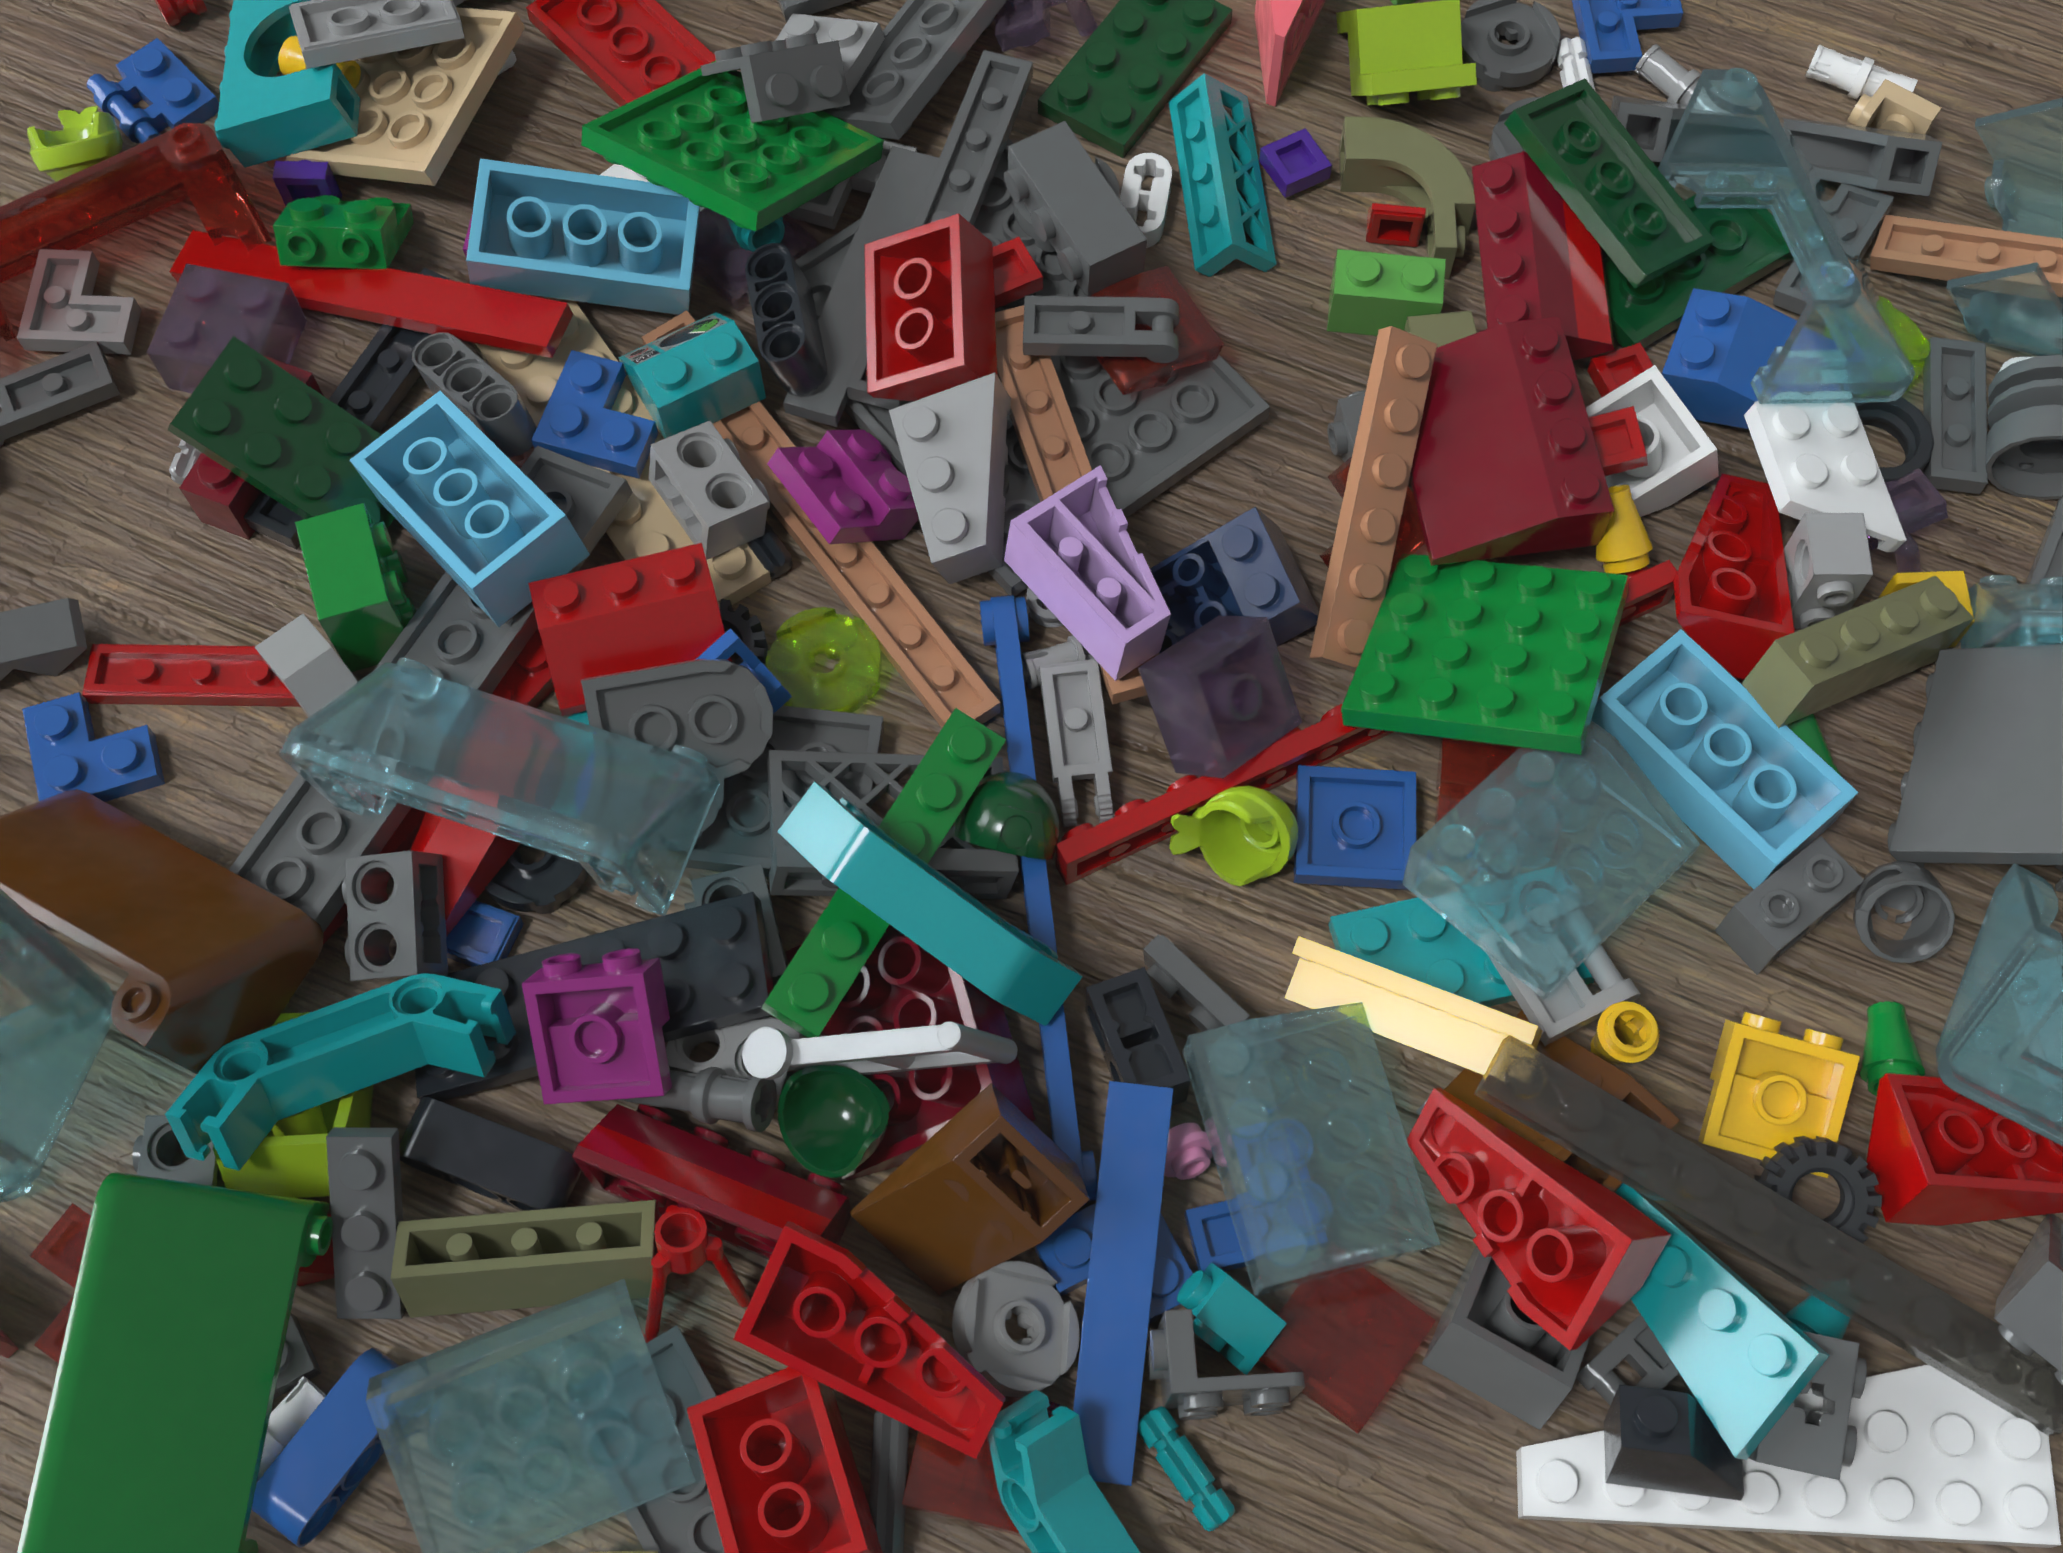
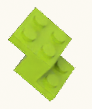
[1336,0,1477,105]

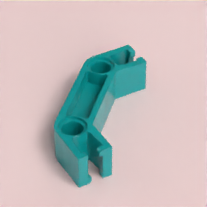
[777,781,1083,1026]
[165,973,516,1171]
[987,1390,1140,1553]

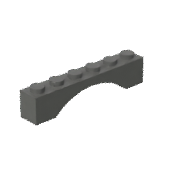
[1611,95,1943,196]

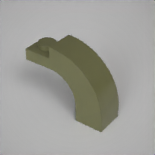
[1339,116,1476,279]

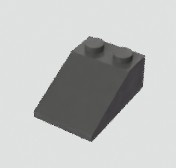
[1994,1214,2063,1385]
[1422,1246,1590,1430]

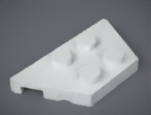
[1744,355,1907,552]

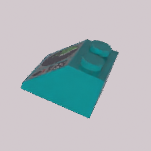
[618,312,766,439]

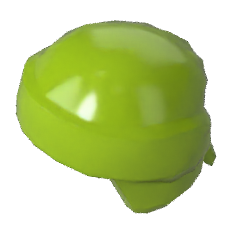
[27,106,123,189]
[1169,786,1298,886]

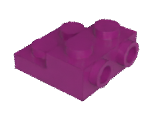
[767,429,919,545]
[522,948,672,1105]

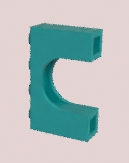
[214,0,361,168]

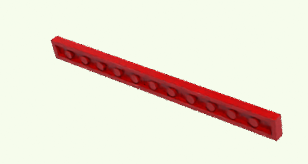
[1056,560,1677,885]

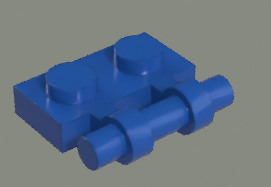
[87,38,219,151]

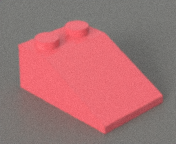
[1254,0,1326,107]

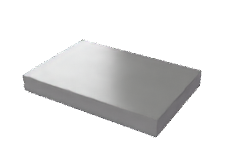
[289,0,465,69]

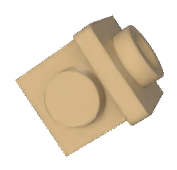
[1847,79,1942,135]

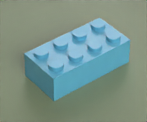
[466,158,700,315]
[350,391,590,627]
[1588,629,1859,889]

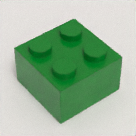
[295,503,416,672]

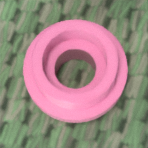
[1164,1123,1217,1180]

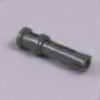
[615,1067,777,1132]

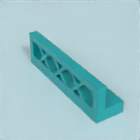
[1169,73,1277,277]

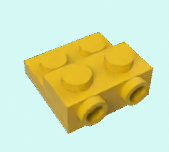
[1698,1012,1860,1178]

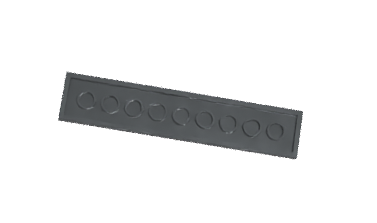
[229,446,633,933]

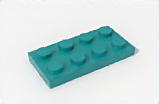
[1328,865,1595,1036]

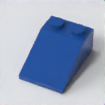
[1662,288,1858,429]

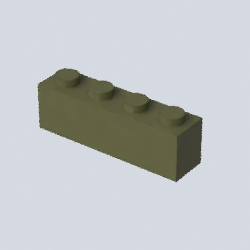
[1742,576,1974,728]
[390,1200,667,1318]

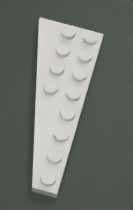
[1516,1347,2061,1548]

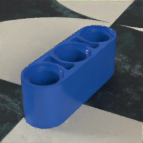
[251,1348,427,1547]

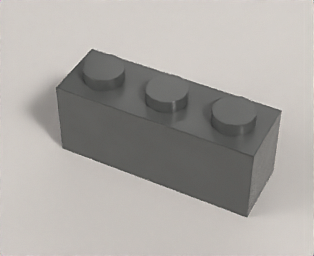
[1004,121,1147,297]

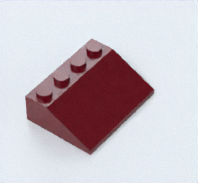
[1409,316,1615,566]
[786,925,1036,1180]

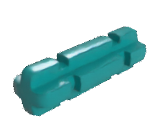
[1137,1406,1235,1532]

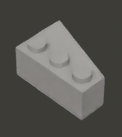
[889,372,1011,584]

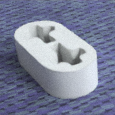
[1120,153,1172,248]

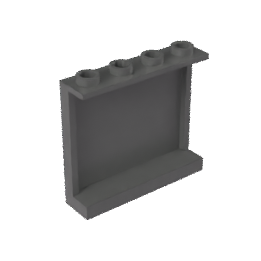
[1888,644,2063,867]

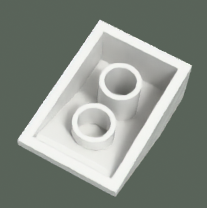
[1586,365,1719,517]

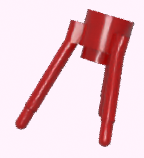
[644,1205,751,1344]

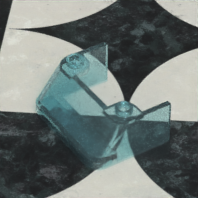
[1946,98,2063,356]

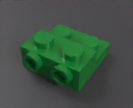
[273,195,414,269]

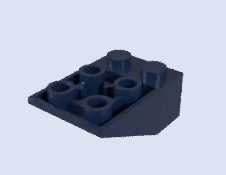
[1150,507,1319,684]

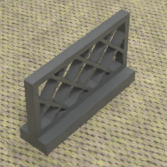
[767,750,1019,899]

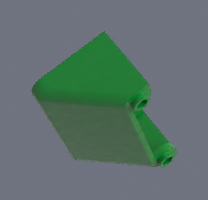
[17,1172,333,1553]

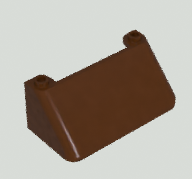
[0,789,324,1074]

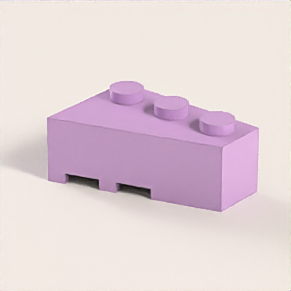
[1004,465,1171,681]

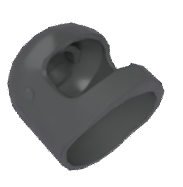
[1853,861,1955,963]

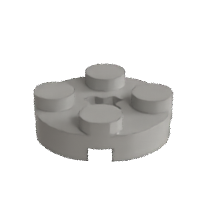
[952,1261,1079,1397]

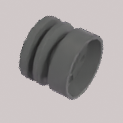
[1985,355,2063,500]

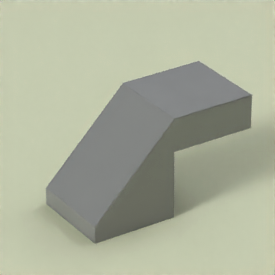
[255,614,362,737]

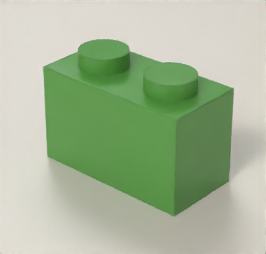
[1327,249,1446,336]

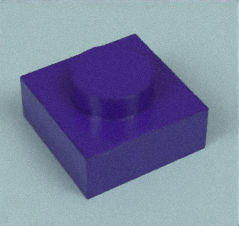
[1259,128,1332,198]
[272,160,342,206]

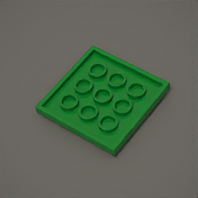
[581,60,884,232]
[1341,554,1628,755]

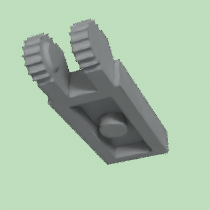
[1039,659,1113,827]

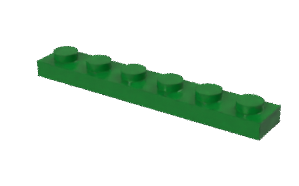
[761,708,1006,1038]

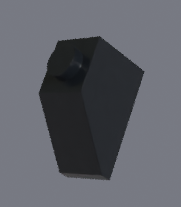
[1604,1385,1744,1501]

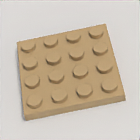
[266,7,525,186]

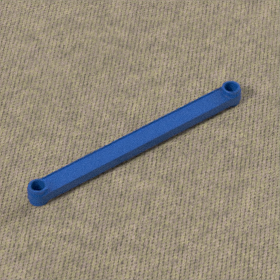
[979,595,1098,1205]

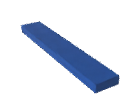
[1073,1081,1173,1486]

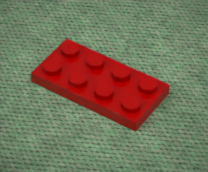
[526,0,716,107]

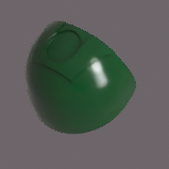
[954,772,1060,860]
[777,1064,890,1178]

